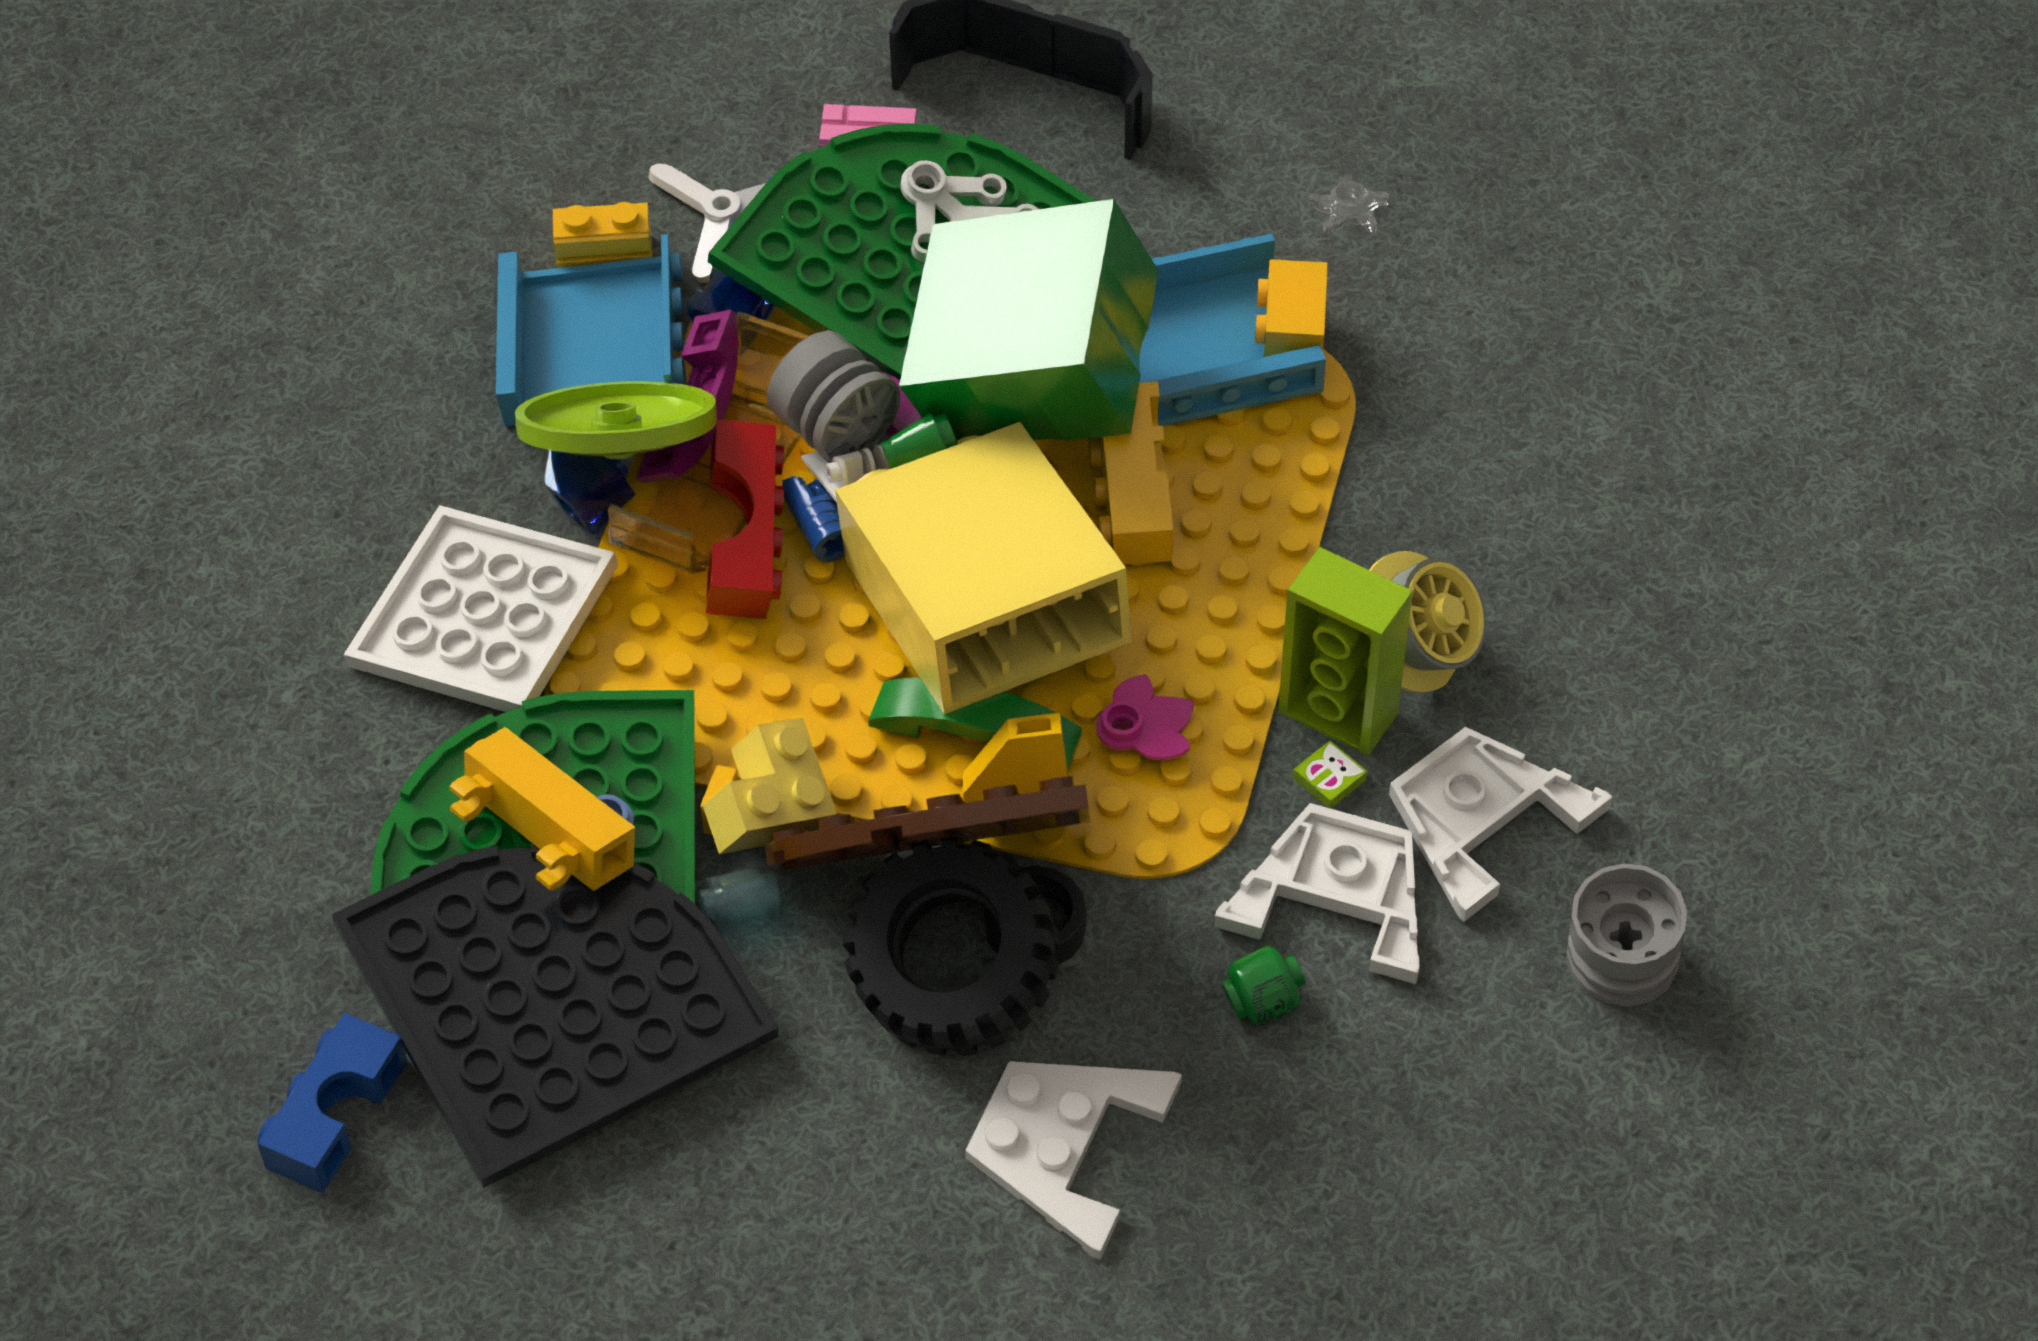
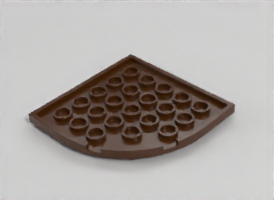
[765,776,1090,871]

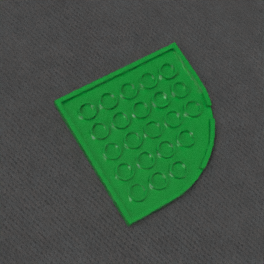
[707,123,1096,380]
[370,690,695,904]

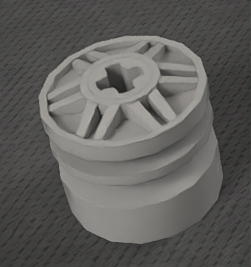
[767,330,900,463]
[1566,863,1687,1007]

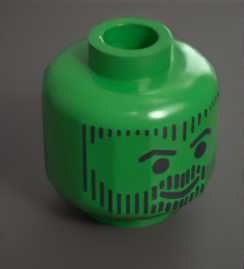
[1221,946,1306,1026]

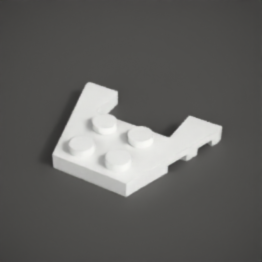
[1389,727,1612,922]
[1214,803,1419,984]
[965,1061,1182,1259]

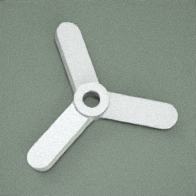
[649,164,766,283]

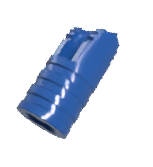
[782,476,845,562]

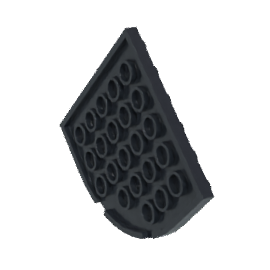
[332,843,778,1188]

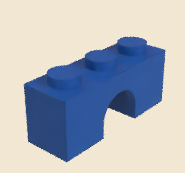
[257,1013,408,1193]

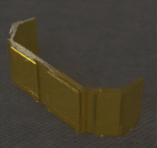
[608,311,810,574]

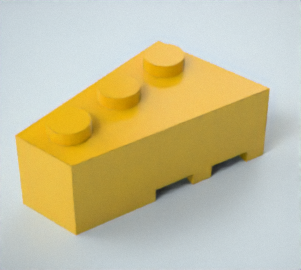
[1089,381,1173,565]

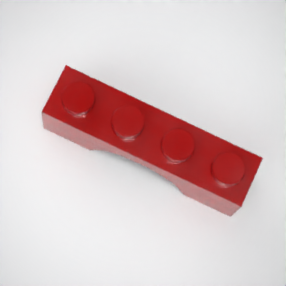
[706,419,784,619]

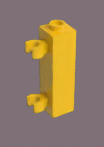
[450,727,635,891]

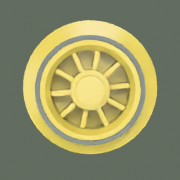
[1369,551,1486,693]

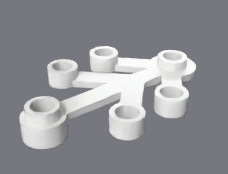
[900,160,1038,263]

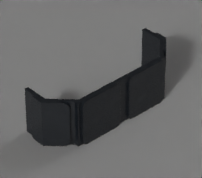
[889,0,1153,160]

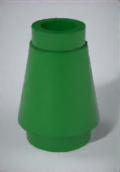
[881,412,958,469]

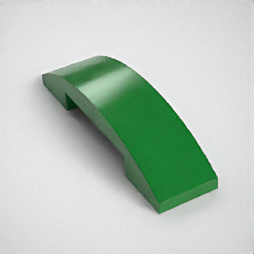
[868,677,1082,771]

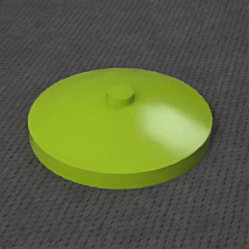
[515,381,717,459]

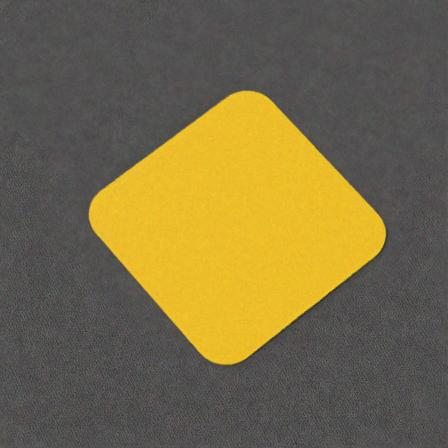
[544,270,1356,879]

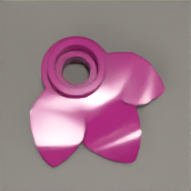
[1096,674,1194,760]

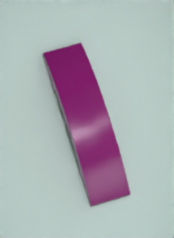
[636,310,739,483]

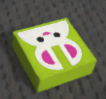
[1293,740,1367,809]

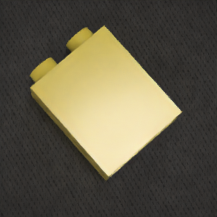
[835,422,1132,715]

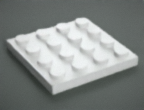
[344,505,618,712]

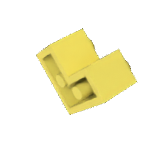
[703,718,837,854]

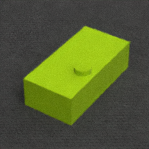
[1278,547,1413,756]

